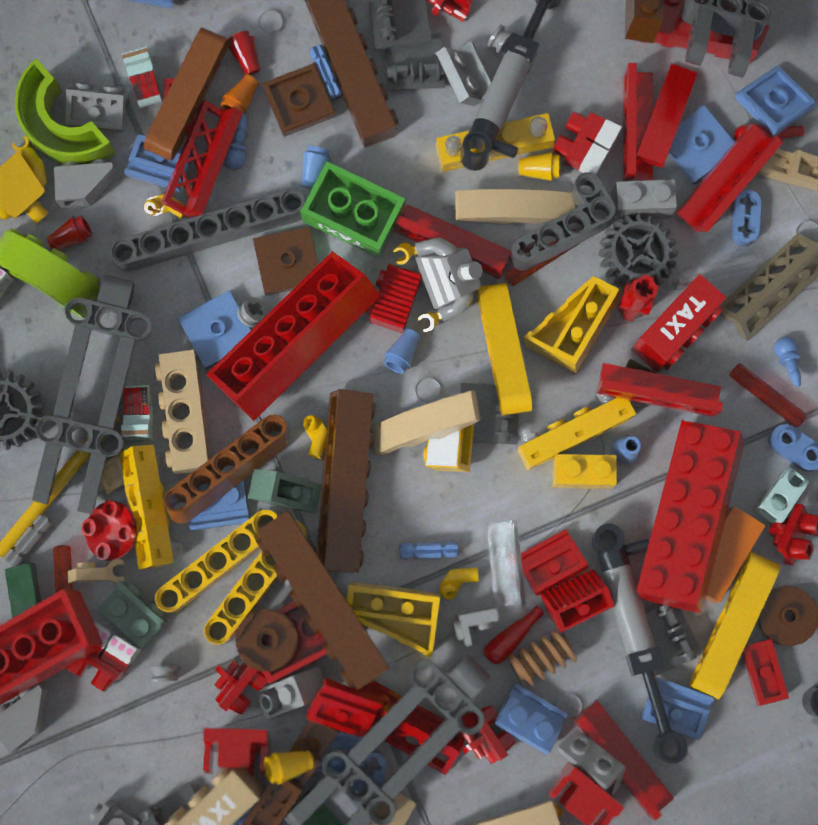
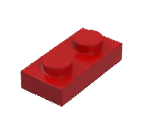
[742,639,789,706]

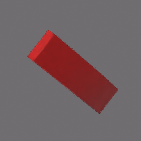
[636,63,698,168]

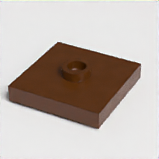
[262,63,336,137]
[253,226,318,296]

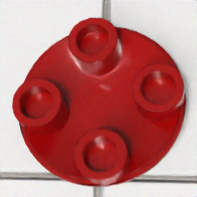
[81,501,137,561]

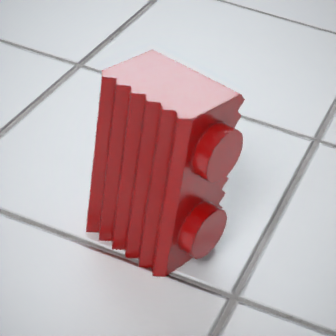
[366,263,422,334]
[540,569,615,633]

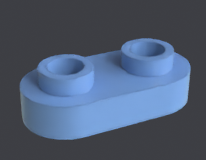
[768,424,818,472]

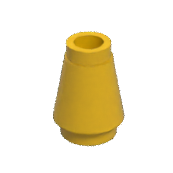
[519,152,560,181]
[264,750,313,784]

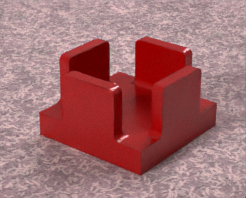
[203,728,271,777]
[547,762,625,825]

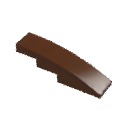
[242,720,339,825]

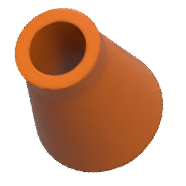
[221,75,259,114]

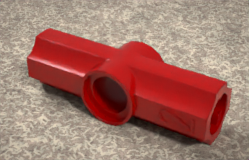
[618,275,659,322]

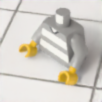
[393,238,482,332]

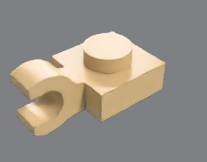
[68,559,124,583]

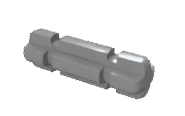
[4,514,53,567]

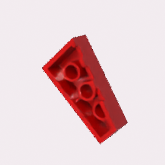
[637,0,770,64]

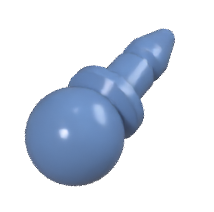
[224,114,247,169]
[774,337,801,387]

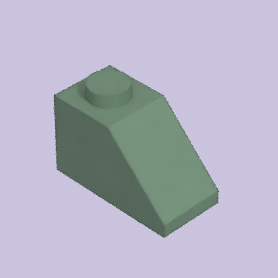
[248,469,321,513]

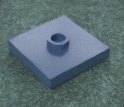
[735,65,817,137]
[668,105,735,184]
[178,290,251,370]

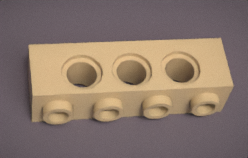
[155,349,211,475]

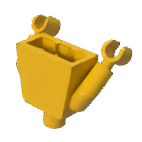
[0,136,49,224]

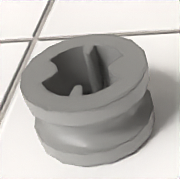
[487,24,513,54]
[237,297,267,327]
[150,665,178,683]

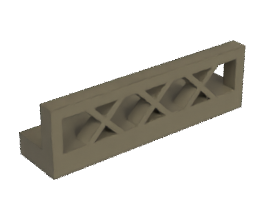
[719,233,818,341]

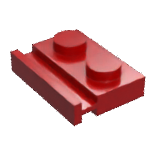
[514,529,588,597]
[307,678,383,738]

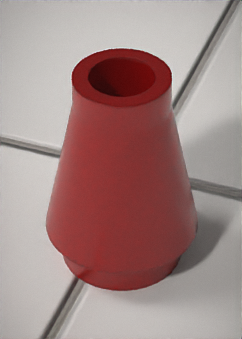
[228,30,261,76]
[46,215,93,250]

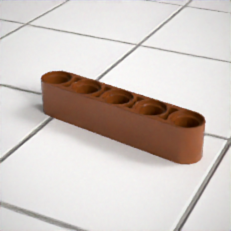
[144,27,229,161]
[164,415,290,524]

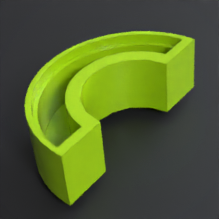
[15,58,116,165]
[0,228,100,319]

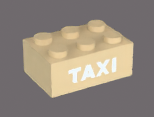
[165,768,263,825]

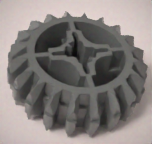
[598,213,678,287]
[0,370,45,450]

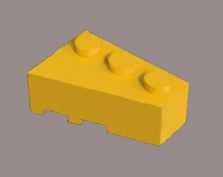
[523,276,620,374]
[347,581,440,658]

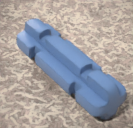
[310,45,342,100]
[400,541,458,560]

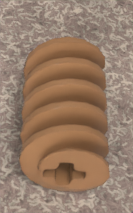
[508,630,578,687]

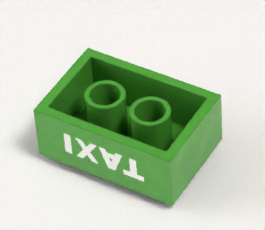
[300,161,406,259]

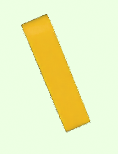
[477,282,532,416]
[155,510,278,613]
[204,520,308,645]
[689,552,780,700]

